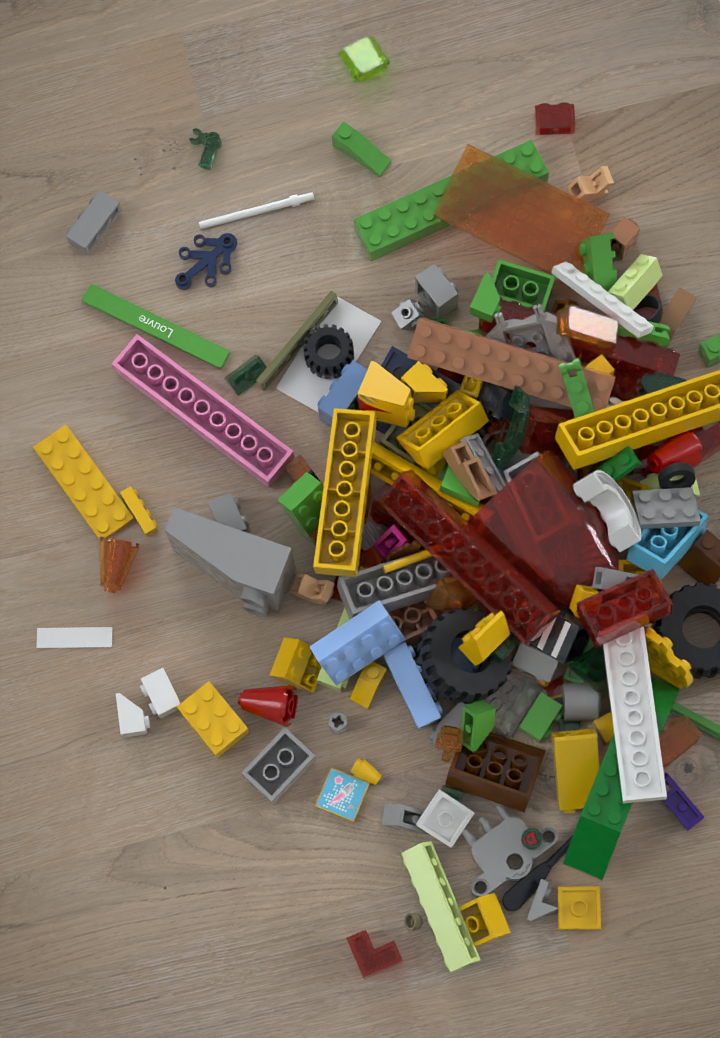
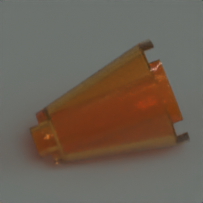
[99,536,140,593]

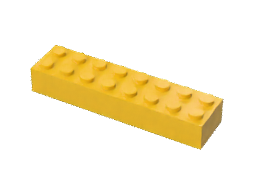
[313,408,377,578]

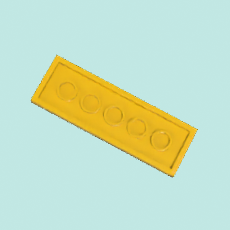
[33,424,135,543]

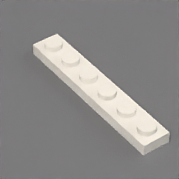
[551,261,654,338]

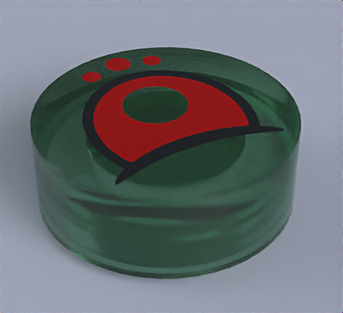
[521,828,543,850]

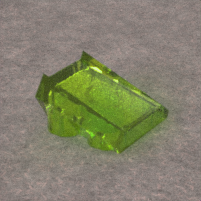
[339,36,390,81]

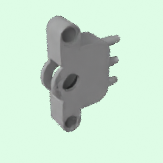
[462,804,558,898]

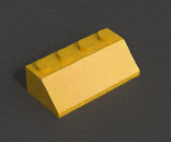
[396,390,489,469]

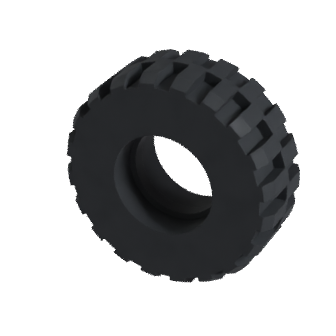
[654,582,720,679]
[417,607,514,704]

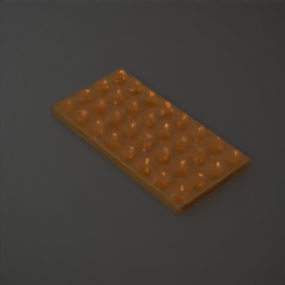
[433,144,610,275]

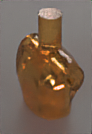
[435,725,463,762]

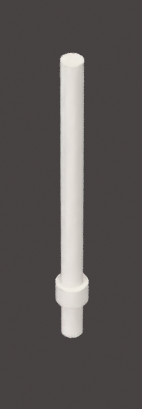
[199,192,314,229]

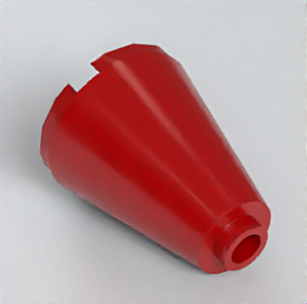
[647,431,703,474]
[238,685,298,727]

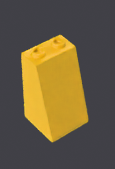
[551,728,599,813]

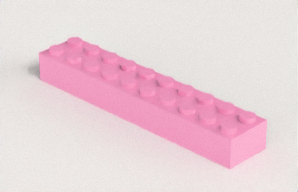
[112,334,295,489]

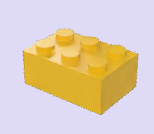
[177,681,250,759]

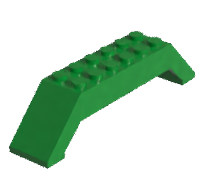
[563,676,680,881]

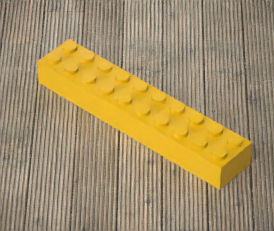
[555,370,720,470]

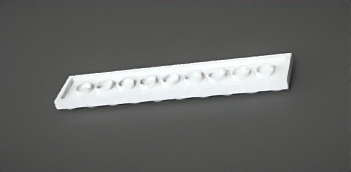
[598,597,667,804]

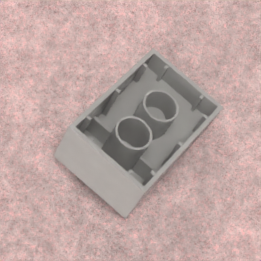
[165,507,296,617]

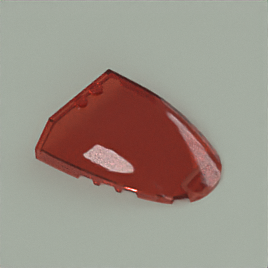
[460,449,618,607]

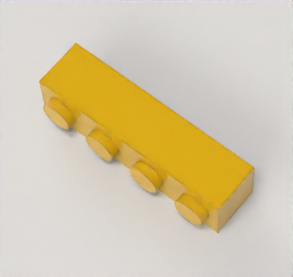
[120,486,158,537]

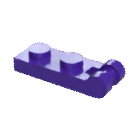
[662,772,704,831]

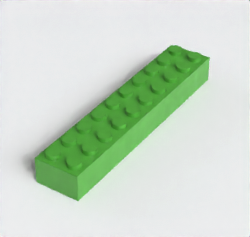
[354,139,549,261]

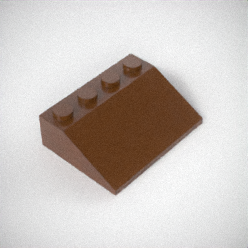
[445,732,546,813]

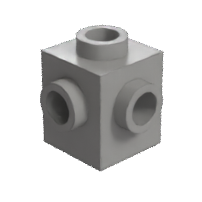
[391,299,427,331]

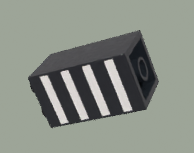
[505,587,597,664]

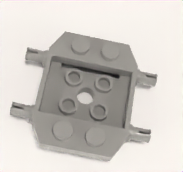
[486,304,576,362]

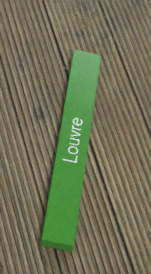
[82,284,230,370]

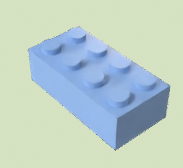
[310,600,406,686]

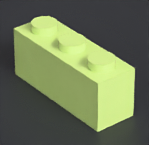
[608,254,663,310]

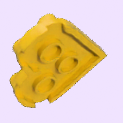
[644,627,693,689]

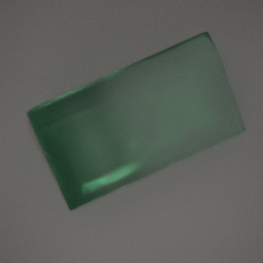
[224,355,267,396]

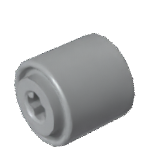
[562,683,601,721]

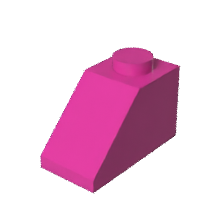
[372,525,409,560]

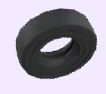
[658,462,696,489]

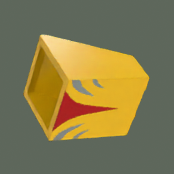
[357,361,415,428]

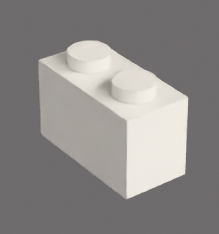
[140,668,181,719]

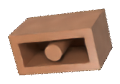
[610,217,640,260]

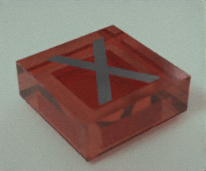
[487,418,515,445]

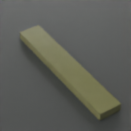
[256,291,338,391]

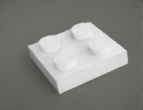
[416,789,475,848]

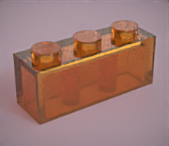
[556,305,618,348]

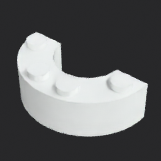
[573,470,641,552]

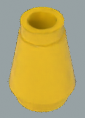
[350,757,382,785]

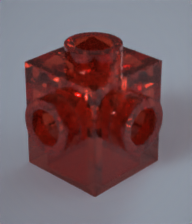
[610,368,640,400]

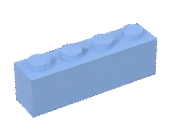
[383,642,443,730]

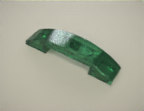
[491,385,530,469]

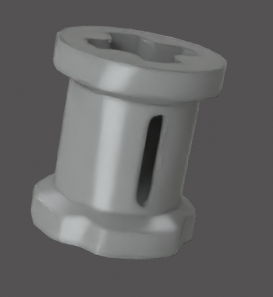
[328,712,348,734]

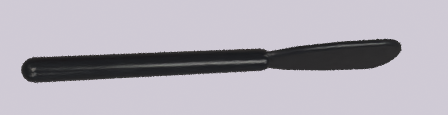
[502,835,573,911]

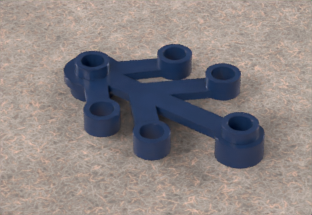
[175,233,238,290]

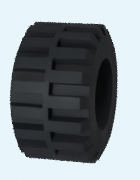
[303,324,354,379]

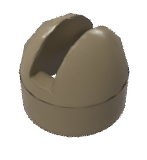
[404,913,423,930]

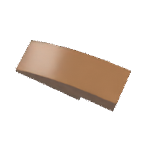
[646,287,697,353]
[443,441,496,501]

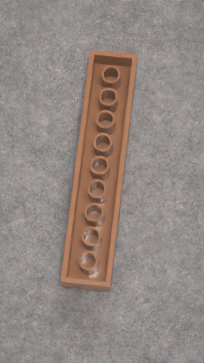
[407,317,616,412]

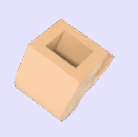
[567,166,614,204]
[289,574,335,606]

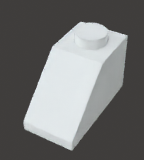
[116,693,150,738]

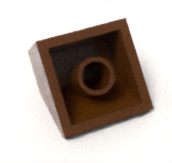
[678,529,720,586]

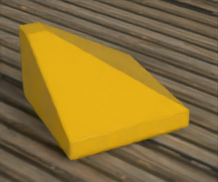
[459,375,484,398]

